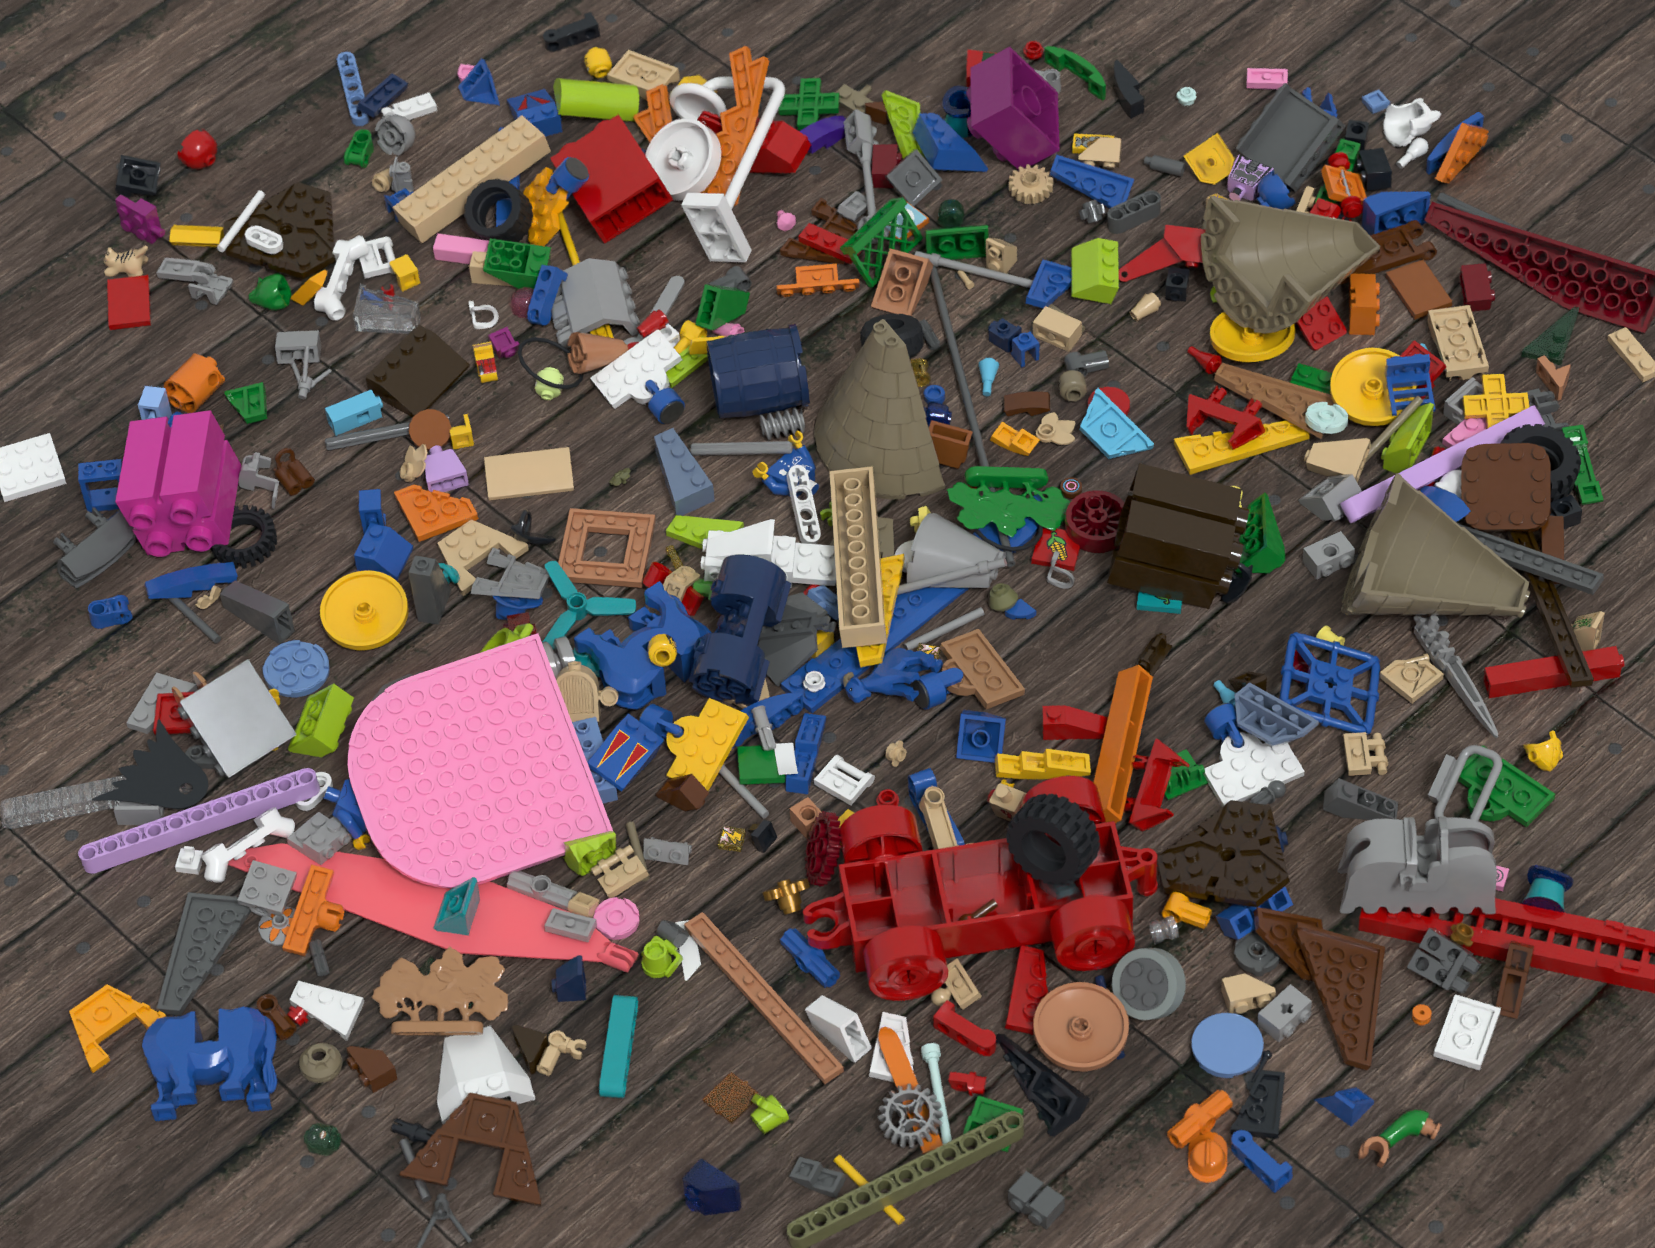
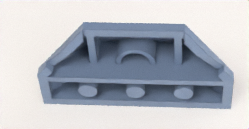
[1235,682,1319,746]

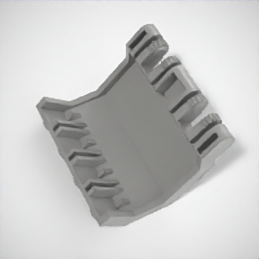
[551,258,640,349]

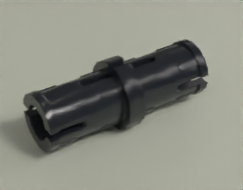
[392,1118,436,1144]

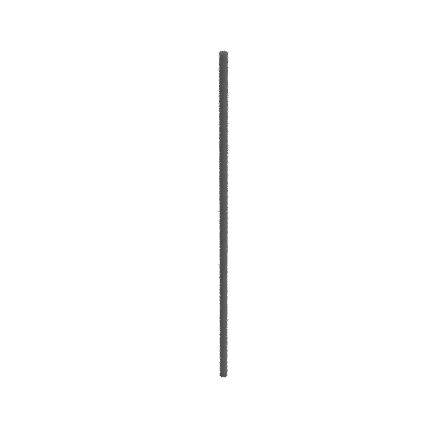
[930,266,1015,567]

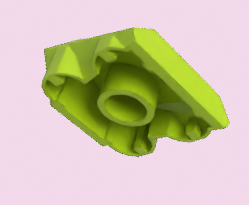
[563,831,616,876]

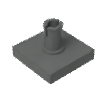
[885,149,942,206]

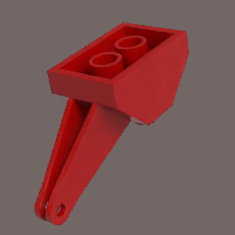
[697,111,811,173]
[1118,225,1206,282]

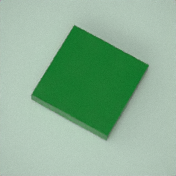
[737,746,785,784]

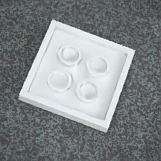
[0,433,66,502]

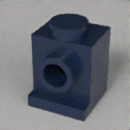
[988,318,1021,353]

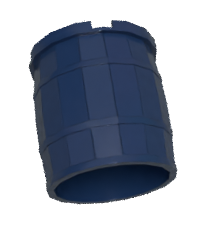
[706,324,810,419]

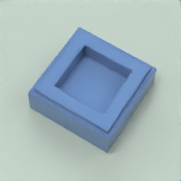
[1362,90,1390,114]

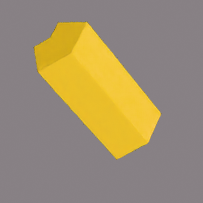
[169,225,224,247]

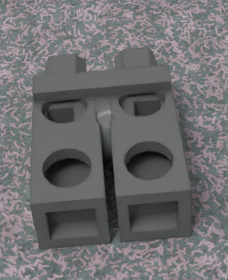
[1407,928,1481,993]

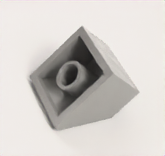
[1299,474,1362,521]

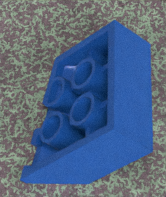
[913,113,988,172]

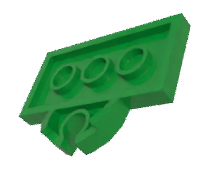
[1458,745,1555,827]

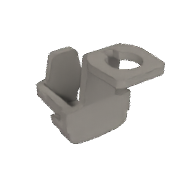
[239,452,279,509]

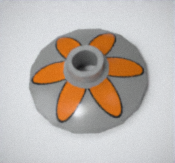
[258,906,296,946]

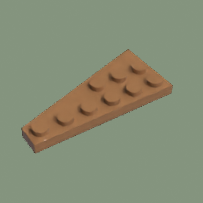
[1214,363,1334,439]

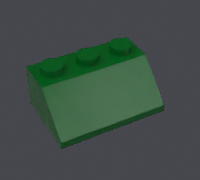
[925,224,989,260]

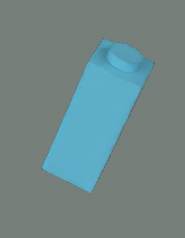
[325,390,383,436]

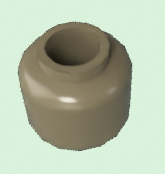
[1058,370,1087,402]

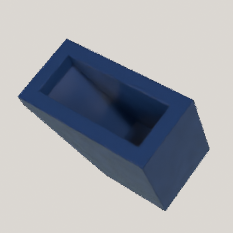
[552,955,586,1002]

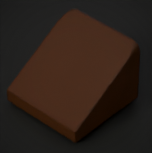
[865,101,887,125]

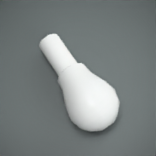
[1396,138,1428,169]

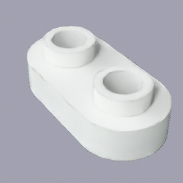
[245,226,283,254]
[295,772,333,811]

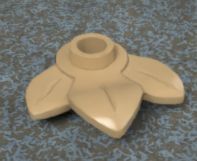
[1036,412,1075,445]
[400,444,427,483]

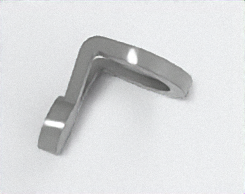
[1047,551,1075,589]

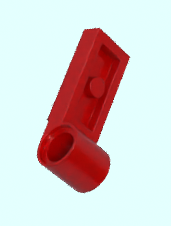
[642,562,704,616]

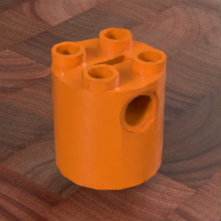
[164,353,225,413]

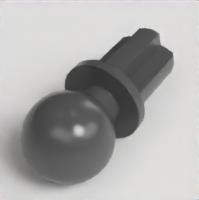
[1250,780,1286,805]

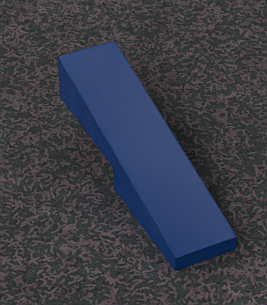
[786,713,826,794]

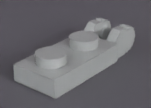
[156,258,215,284]

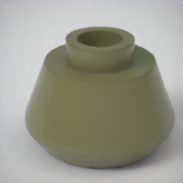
[989,583,1018,612]

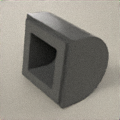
[657,920,690,948]

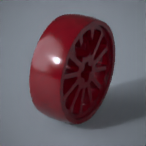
[1065,490,1124,553]

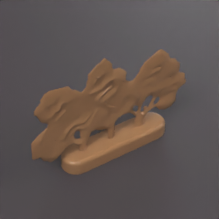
[372,946,508,1036]

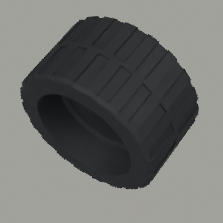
[464,179,533,242]

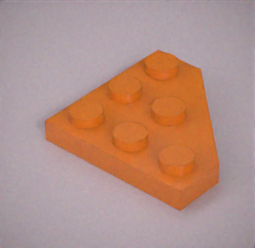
[1435,123,1489,183]
[394,485,478,542]

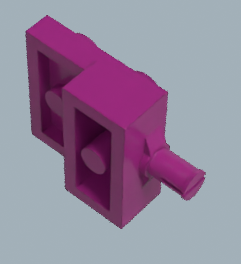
[115,194,165,244]

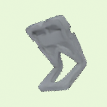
[188,273,233,305]

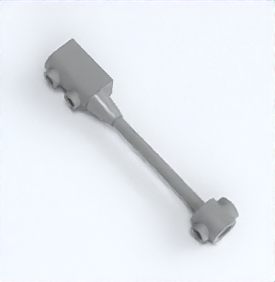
[844,109,889,244]

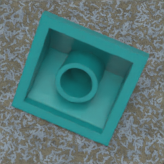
[433,877,480,935]

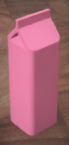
[433,234,489,264]

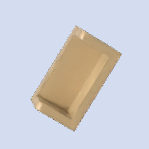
[1033,306,1082,352]

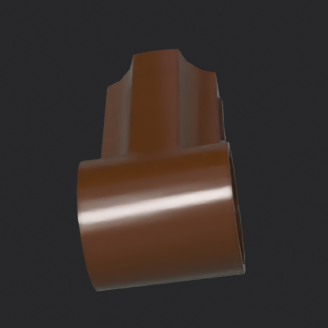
[257,994,297,1041]

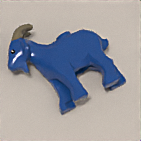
[843,648,943,703]

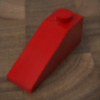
[1042,705,1108,740]

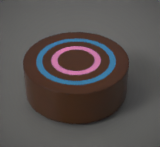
[1060,477,1082,499]

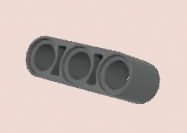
[1107,191,1161,234]

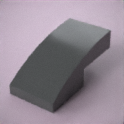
[789,1157,846,1198]

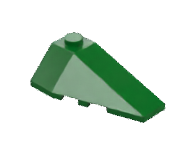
[1235,493,1285,573]

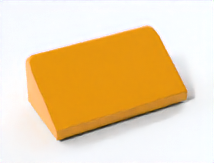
[291,270,327,306]

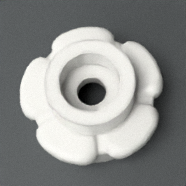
[803,671,825,692]

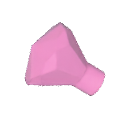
[777,210,796,231]

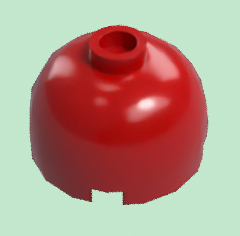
[177,129,217,170]

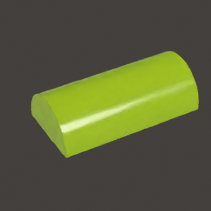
[553,78,639,121]

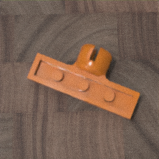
[282,864,344,956]

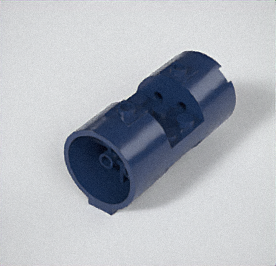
[689,554,791,706]

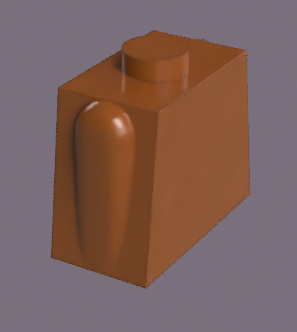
[929,420,973,469]

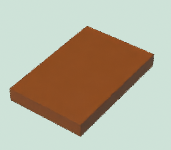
[1386,259,1453,320]

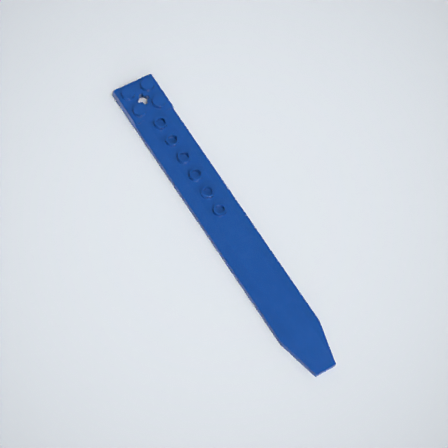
[781,494,1043,714]

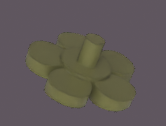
[609,468,631,487]

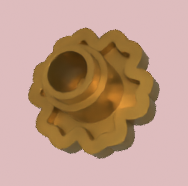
[762,878,810,915]

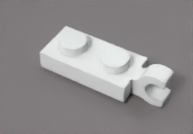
[381,93,437,120]

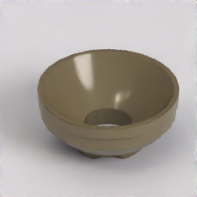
[299,1043,343,1083]

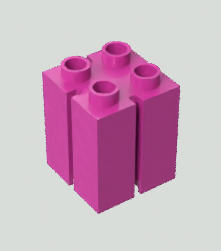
[115,410,241,557]

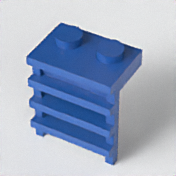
[1385,354,1436,416]

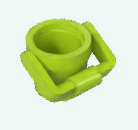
[641,936,683,978]
[750,1093,790,1134]

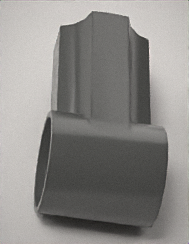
[708,266,752,291]
[1064,350,1109,377]

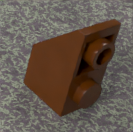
[346,1046,398,1094]

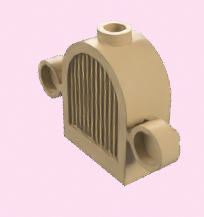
[556,661,619,722]

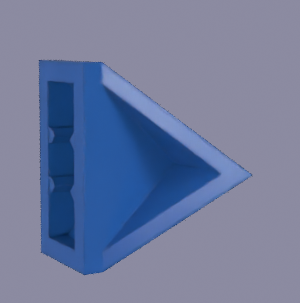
[458,59,500,105]
[1314,1088,1375,1127]

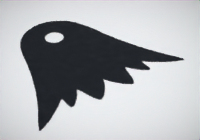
[92,719,208,809]

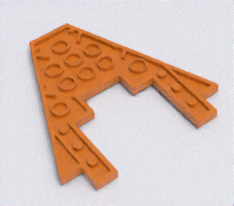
[633,46,769,206]

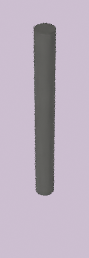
[167,598,221,644]

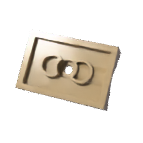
[607,50,680,100]

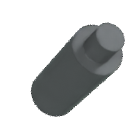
[1144,155,1186,177]

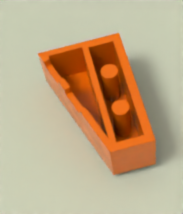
[1349,274,1380,335]

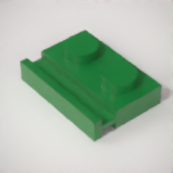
[1290,363,1332,395]

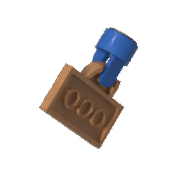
[912,629,1025,710]

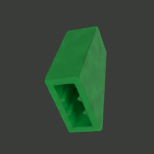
[695,284,750,330]

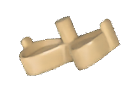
[195,585,221,609]

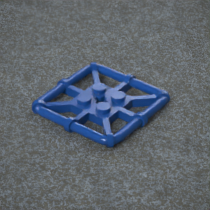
[1279,632,1380,736]

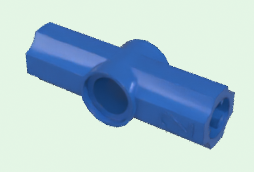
[780,928,840,988]

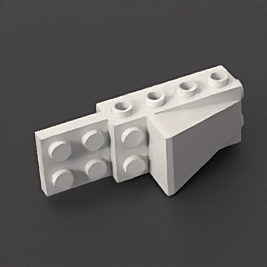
[701,519,836,588]

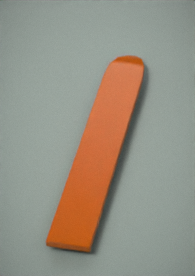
[878,1027,943,1154]

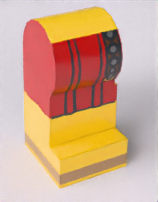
[473,342,498,383]

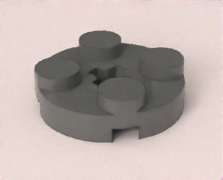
[1234,931,1281,977]

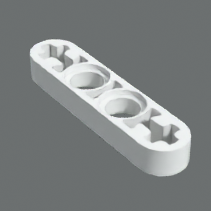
[787,465,821,544]

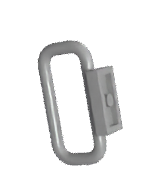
[1428,745,1503,821]

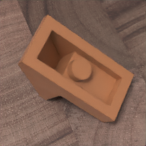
[1536,355,1571,401]

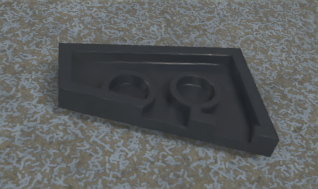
[1230,1070,1285,1139]

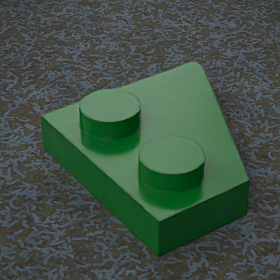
[224,382,267,424]

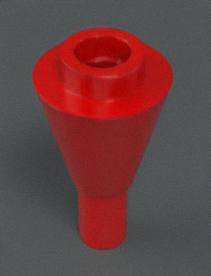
[1187,346,1222,374]

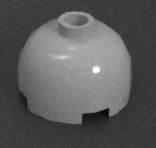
[375,115,415,156]

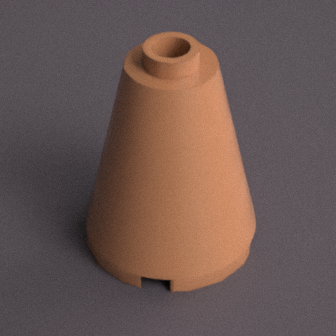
[568,332,628,374]

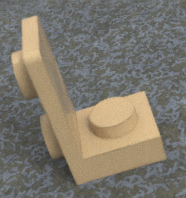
[663,566,700,602]

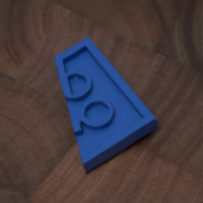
[1025,260,1071,308]

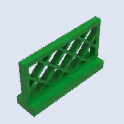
[840,197,923,287]

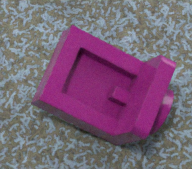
[488,327,520,359]

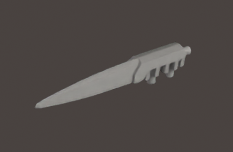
[1414,615,1498,738]

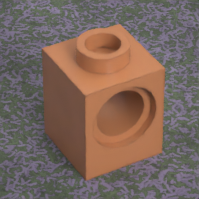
[789,797,822,839]

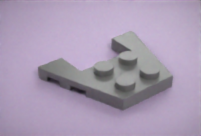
[471,548,550,599]

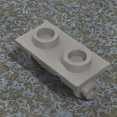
[389,157,414,193]
[644,837,692,865]

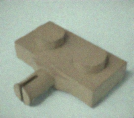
[835,84,873,113]

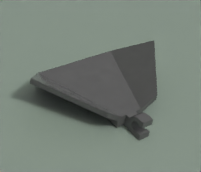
[758,592,836,687]

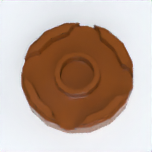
[409,409,452,451]

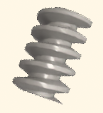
[759,408,805,440]

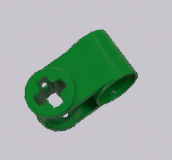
[344,129,374,168]

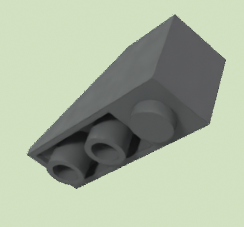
[1323,778,1398,820]

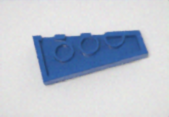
[1050,155,1134,208]

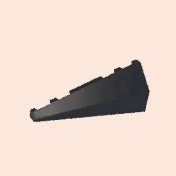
[996,1033,1090,1137]

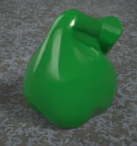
[248,274,291,311]

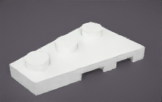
[290,981,364,1040]
[869,1012,914,1082]

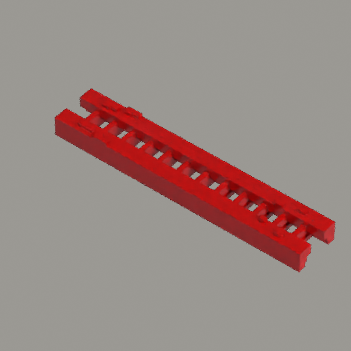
[1358,898,1655,993]

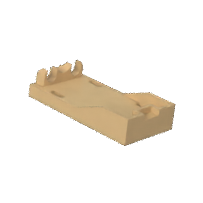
[1427,305,1489,381]

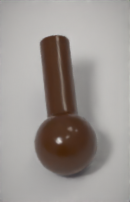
[959,899,998,921]

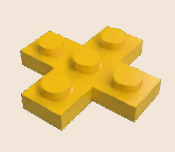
[1462,374,1529,429]

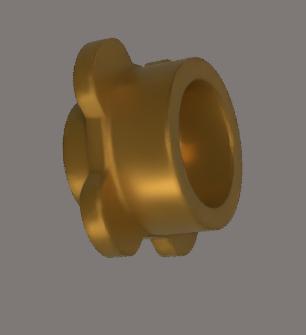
[1450,923,1474,947]

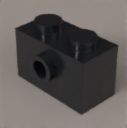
[1355,148,1392,191]

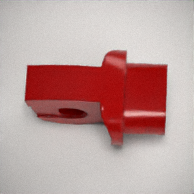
[948,1071,987,1096]

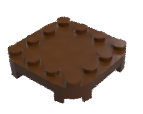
[1461,443,1551,533]

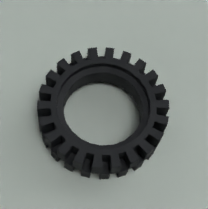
[211,505,277,569]

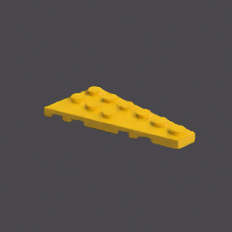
[856,554,905,668]

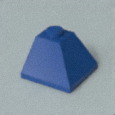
[956,710,1006,763]

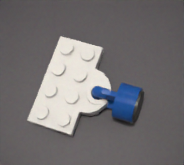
[590,329,685,424]
[1203,703,1305,806]

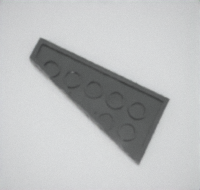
[157,892,251,1016]

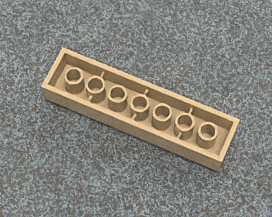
[393,116,551,244]

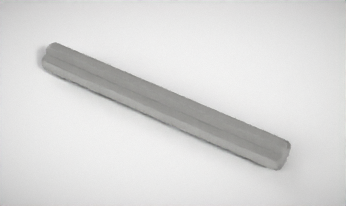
[691,441,793,456]

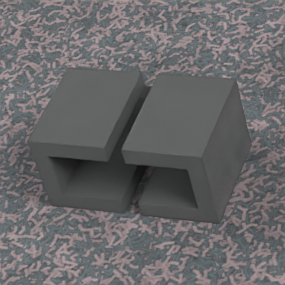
[1008,1171,1065,1230]

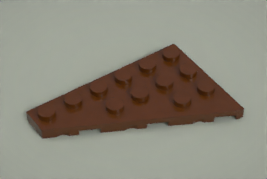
[1295,922,1385,1071]

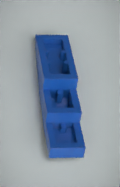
[1426,112,1484,175]
[145,562,238,599]

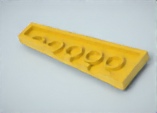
[1174,421,1310,475]

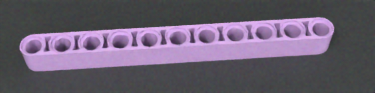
[1340,405,1545,524]
[78,768,320,874]

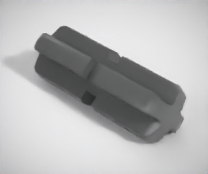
[919,319,940,350]
[309,939,329,977]

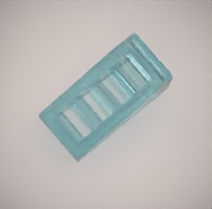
[1039,879,1079,899]

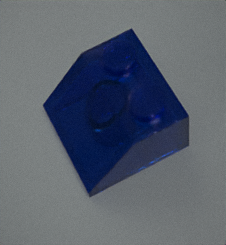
[682,1158,742,1216]

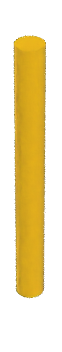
[834,1155,905,1225]

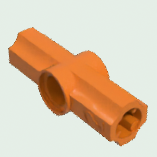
[1167,1090,1233,1149]

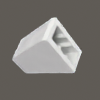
[805,995,872,1063]

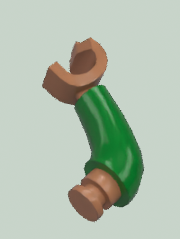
[1358,1109,1441,1168]

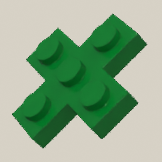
[778,78,840,130]

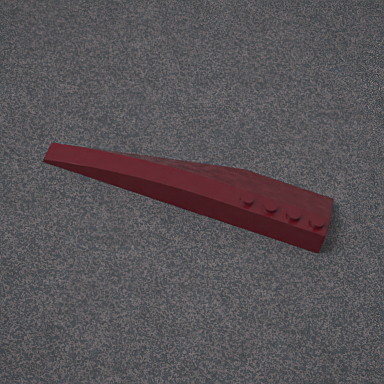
[1424,202,1655,334]

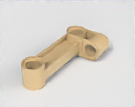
[919,786,972,850]

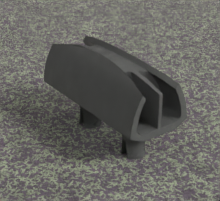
[53,507,137,589]

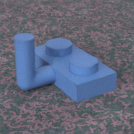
[807,585,839,621]

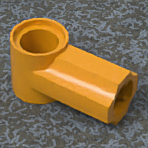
[1162,892,1212,929]

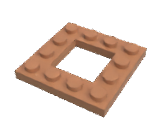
[558,508,656,588]

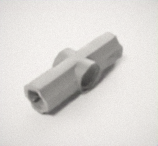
[507,871,577,911]

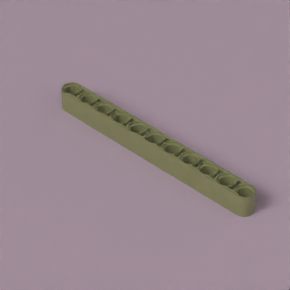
[787,1111,1025,1248]

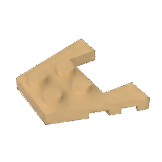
[438,519,529,596]

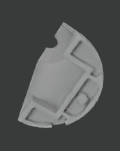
[907,513,1006,588]

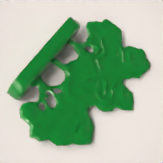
[947,466,1071,537]

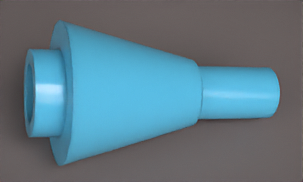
[978,358,999,396]
[1214,680,1236,708]

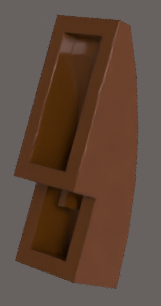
[1540,516,1564,584]
[1496,941,1535,1019]

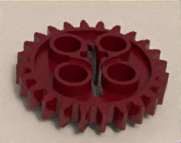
[805,811,842,887]

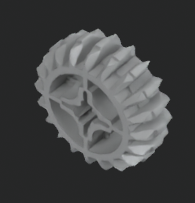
[878,1083,943,1149]

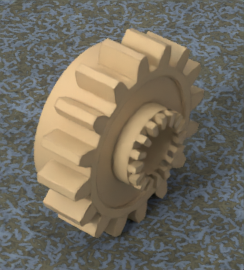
[1009,164,1053,204]

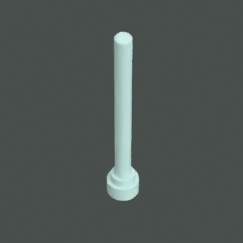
[921,1043,952,1145]

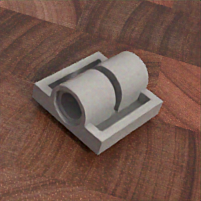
[237,860,297,916]

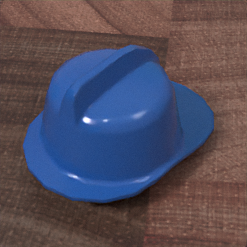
[493,596,543,620]

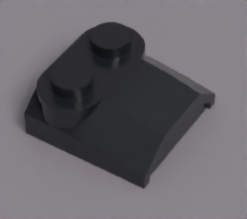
[115,155,161,197]

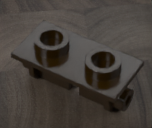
[1134,633,1172,676]

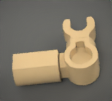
[537,1031,587,1076]

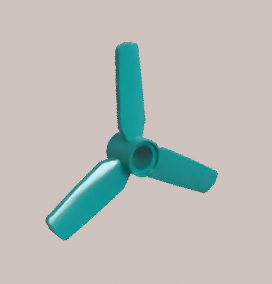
[543,561,636,650]

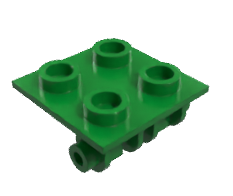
[1164,749,1208,800]

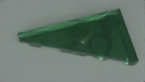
[1521,307,1580,366]

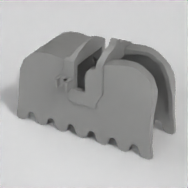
[1338,817,1497,914]

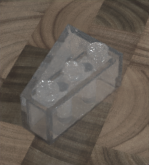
[353,284,421,334]

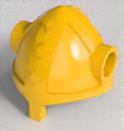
[1523,731,1563,771]

